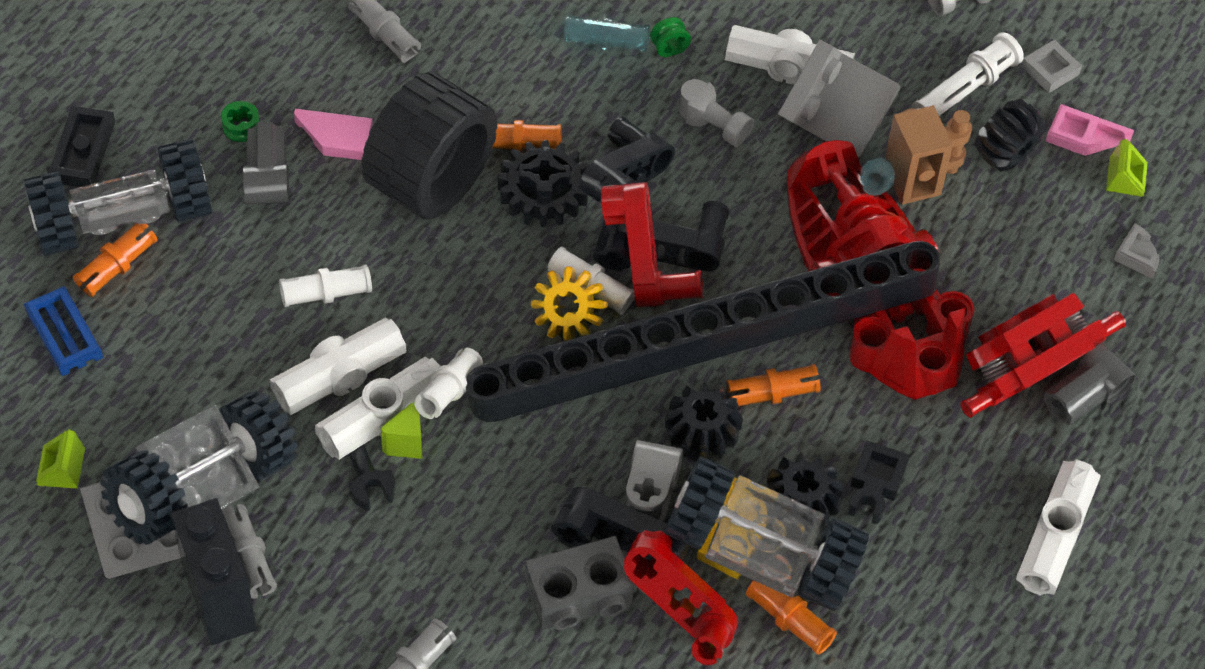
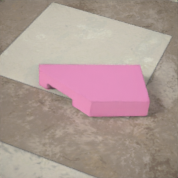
[1045,104,1134,156]
[294,109,373,160]

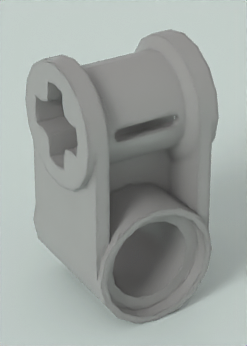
[626,440,683,522]

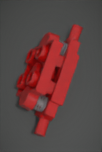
[960,292,1126,418]

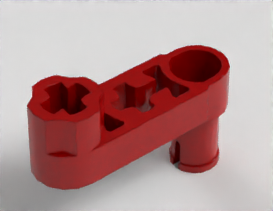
[601,182,704,307]
[624,530,738,665]

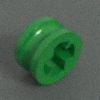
[650,17,691,58]
[221,101,260,142]

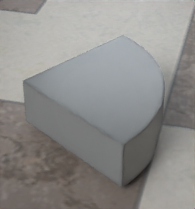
[1114,223,1159,279]

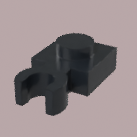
[848,440,910,525]

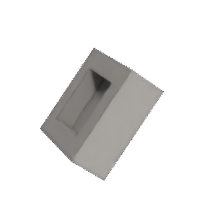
[1022,40,1082,93]

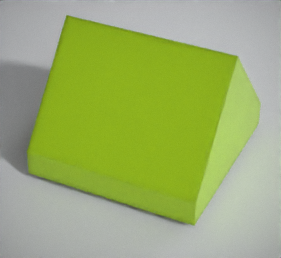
[1106,139,1148,197]
[381,402,422,459]
[36,429,85,489]

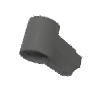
[243,122,289,204]
[1043,344,1136,425]

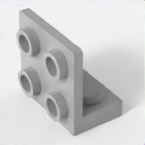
[778,39,900,158]
[80,462,183,579]

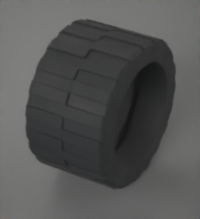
[361,72,497,220]

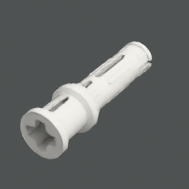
[912,32,1023,116]

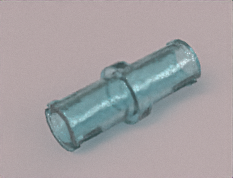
[564,15,650,52]
[860,157,895,196]

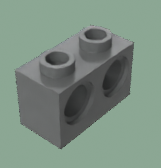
[525,536,634,630]

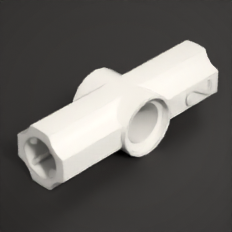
[725,25,855,84]
[270,317,406,415]
[315,357,441,460]
[1016,459,1101,596]

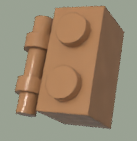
[883,105,972,205]

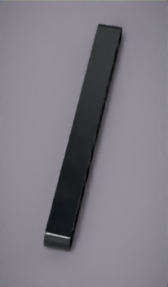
[466,241,940,422]

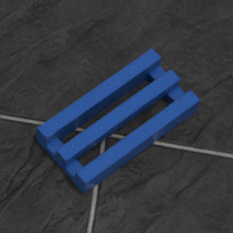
[24,286,103,376]

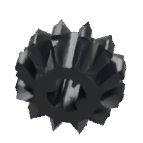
[974,98,1047,172]
[665,382,743,459]
[764,452,844,534]

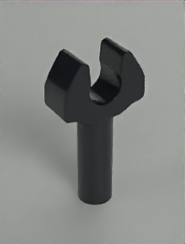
[349,444,396,511]

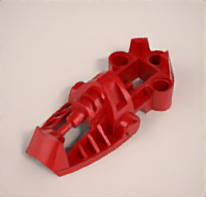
[787,140,975,400]

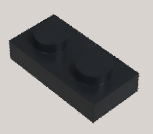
[48,106,115,189]

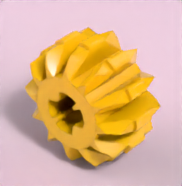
[531,266,608,341]

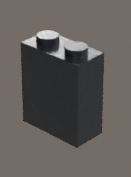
[170,498,257,646]

